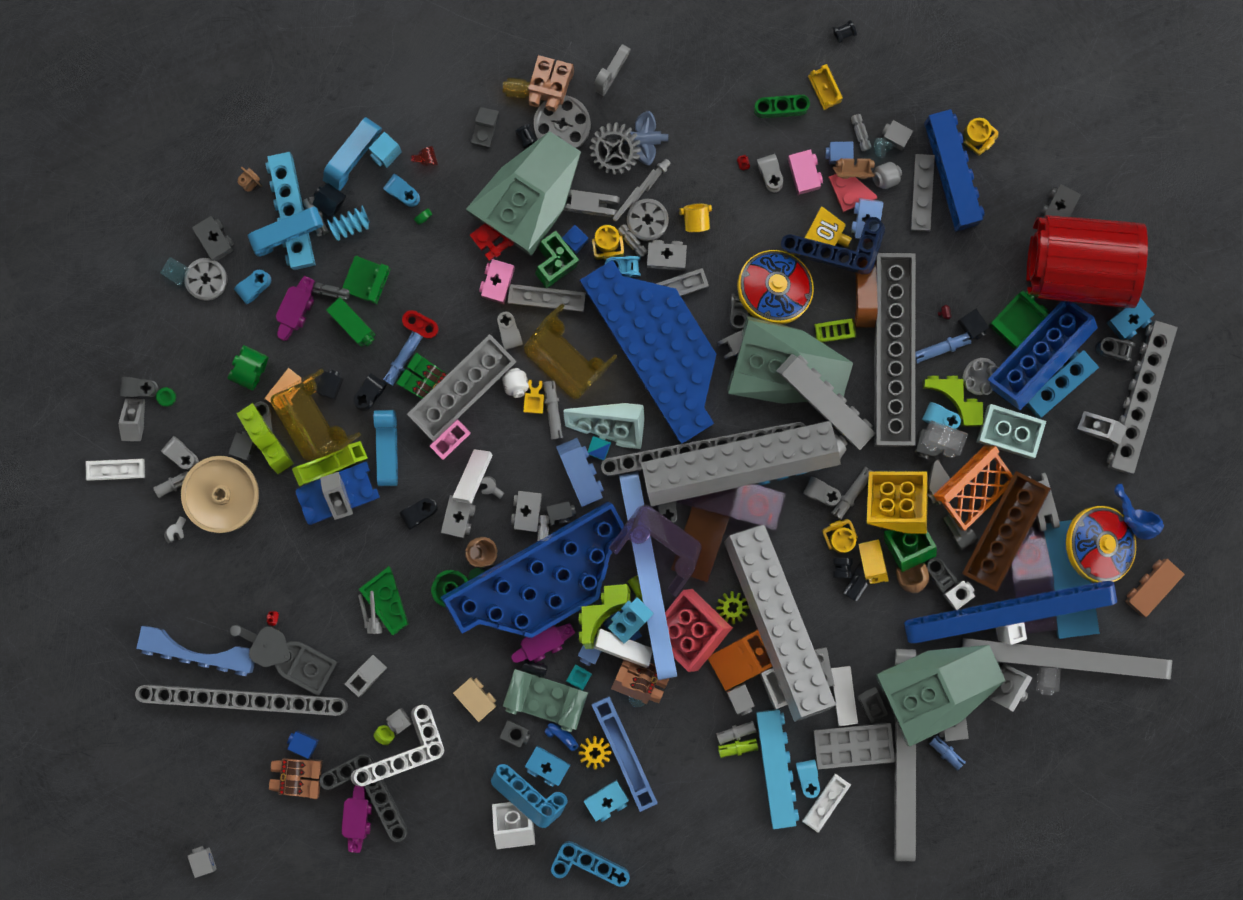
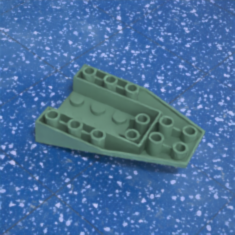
[466,131,581,256]
[727,316,853,404]
[875,645,1006,747]

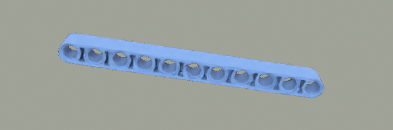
[619,471,677,680]

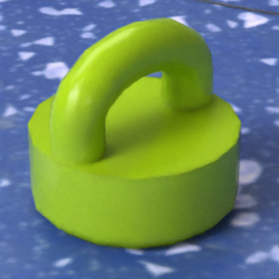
[374,725,395,745]

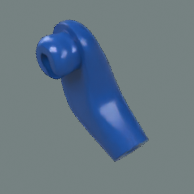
[545,723,579,751]

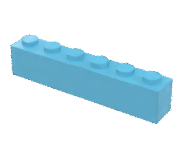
[756,709,799,829]

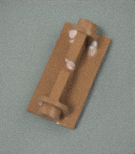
[833,158,875,179]
[238,167,262,192]

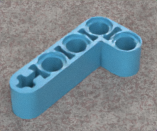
[323,117,382,191]
[247,207,324,256]
[373,410,398,486]
[491,764,568,828]
[551,841,630,887]

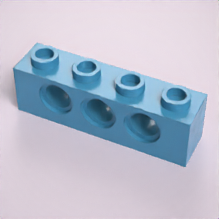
[1026,350,1099,419]

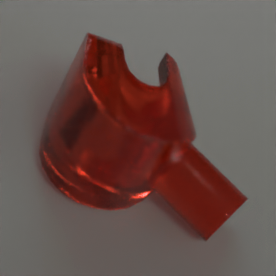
[411,146,438,167]

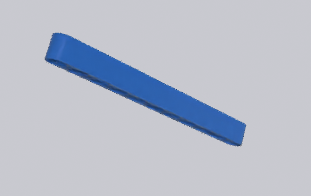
[904,581,1118,643]

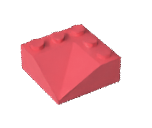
[665,589,732,672]

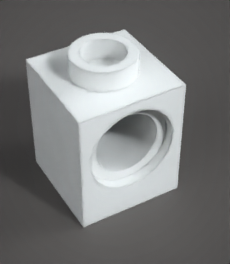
[943,581,975,610]
[996,622,1027,645]

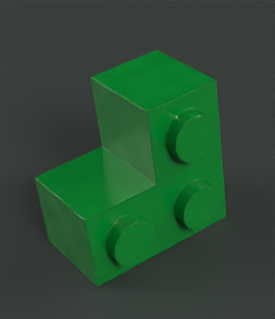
[535,231,579,288]

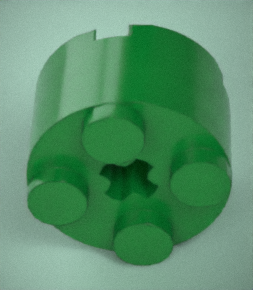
[227,345,269,391]
[431,570,469,608]

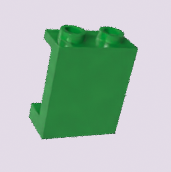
[988,290,1049,350]

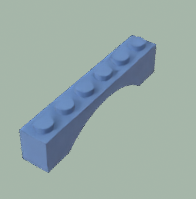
[136,626,255,676]
[592,696,658,812]

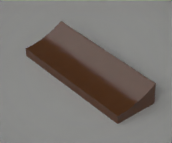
[962,471,1051,592]
[671,487,740,582]

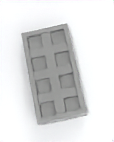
[813,723,895,769]

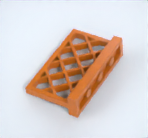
[934,445,1013,531]

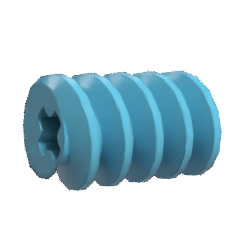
[327,205,370,241]

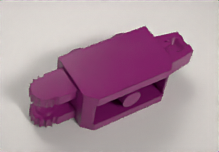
[276,276,315,341]
[511,623,575,663]
[342,782,373,853]

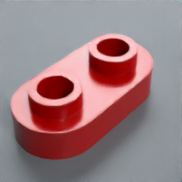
[402,310,439,339]

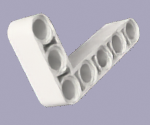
[351,705,444,786]

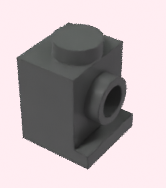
[547,501,577,526]

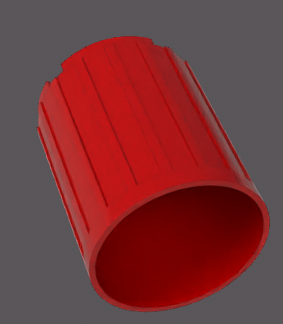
[1026,215,1148,308]

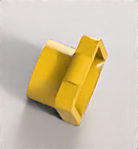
[963,118,998,155]
[679,204,712,232]
[592,225,624,260]
[822,519,858,553]

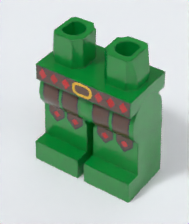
[396,353,448,399]

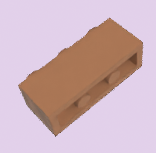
[1125,559,1185,617]

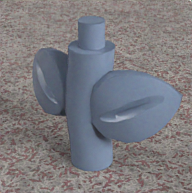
[624,111,668,165]

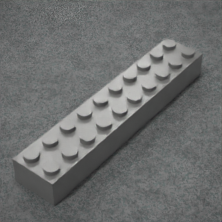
[874,253,916,447]
[641,421,841,506]
[724,525,836,722]

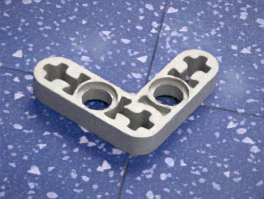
[594,44,631,96]

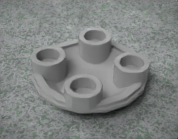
[963,358,999,395]

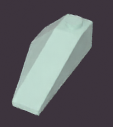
[563,403,645,449]

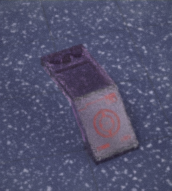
[677,484,786,531]
[1011,527,1057,634]

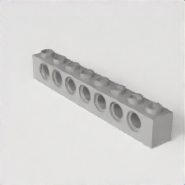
[1107,320,1178,475]

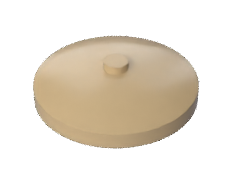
[181,456,259,533]

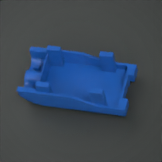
[296,462,380,525]

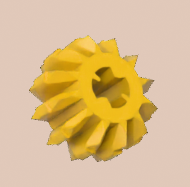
[579,736,612,770]

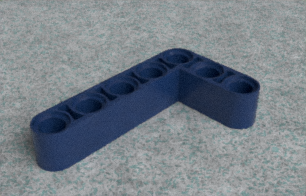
[781,217,885,274]

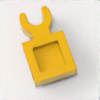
[524,380,544,414]

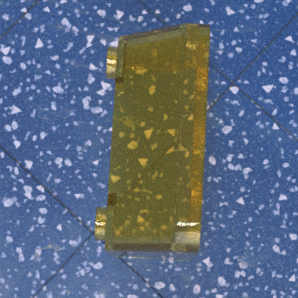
[524,304,618,399]
[271,369,361,461]

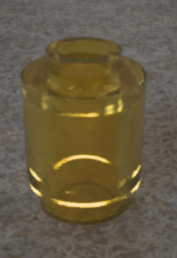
[503,78,530,98]

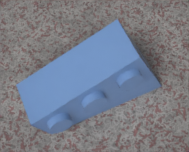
[556,438,604,507]

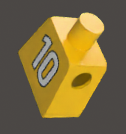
[805,206,852,248]

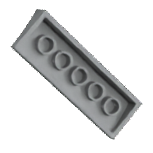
[407,334,516,442]

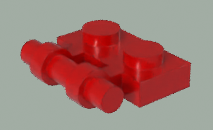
[470,224,514,261]

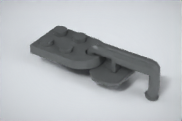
[229,624,338,696]

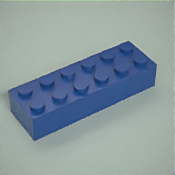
[924,109,985,232]
[988,301,1098,410]

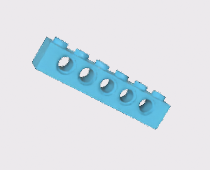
[266,152,316,270]

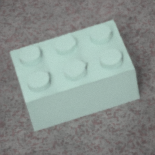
[976,404,1046,459]

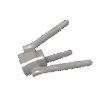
[358,591,386,634]

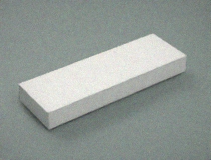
[452,449,493,504]
[86,459,145,481]
[594,629,653,668]
[831,666,858,726]
[802,773,851,833]

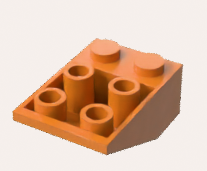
[708,629,772,691]

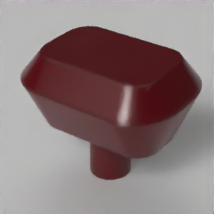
[938,304,952,319]

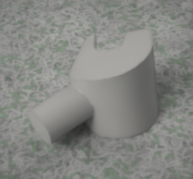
[480,476,504,499]
[164,516,186,543]

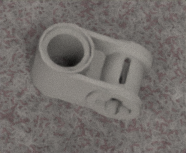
[757,154,783,193]
[497,312,523,350]
[161,436,199,470]
[803,476,841,506]

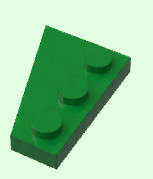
[359,566,409,636]

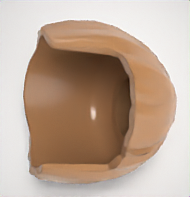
[465,537,498,568]
[896,563,929,593]

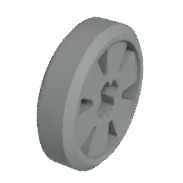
[627,199,669,241]
[184,258,228,301]

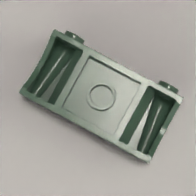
[503,669,588,732]

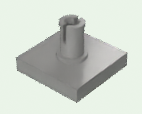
[987,663,1032,712]

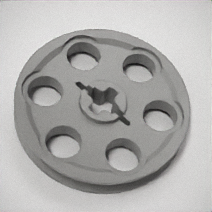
[534,95,591,149]

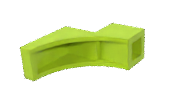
[922,376,983,427]
[236,403,294,474]
[292,441,368,487]
[579,584,631,649]

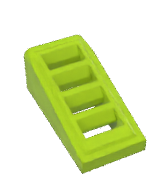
[815,318,857,342]

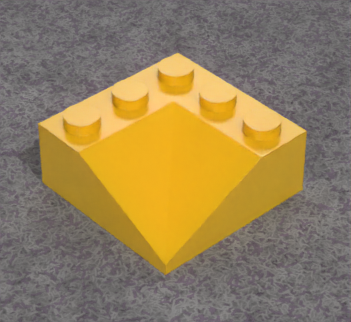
[867,472,928,534]

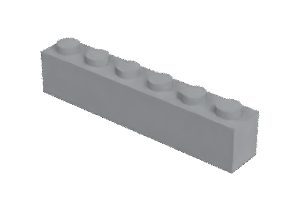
[776,354,875,450]

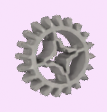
[590,122,641,174]

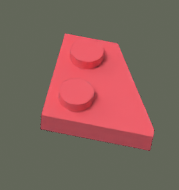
[829,174,877,213]

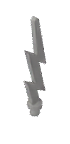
[613,159,671,221]

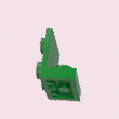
[342,256,391,304]

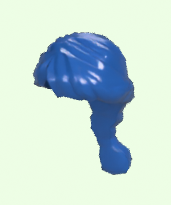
[1114,484,1164,540]

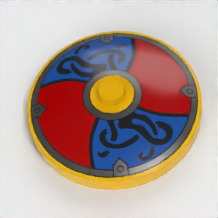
[737,250,814,324]
[1066,506,1136,583]

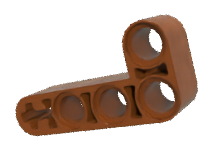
[855,260,878,328]

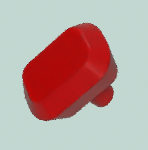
[737,155,750,170]
[267,611,279,626]

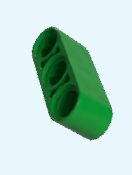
[754,95,810,118]

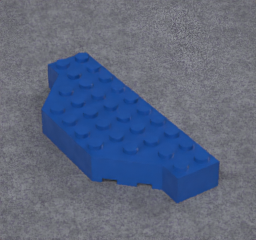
[580,260,717,444]
[440,502,630,638]

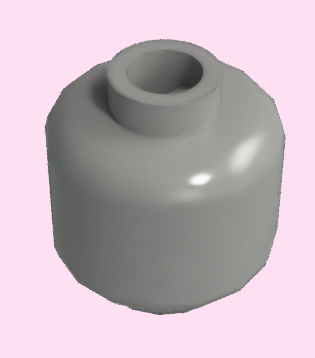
[872,162,902,189]

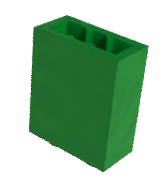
[326,297,376,347]

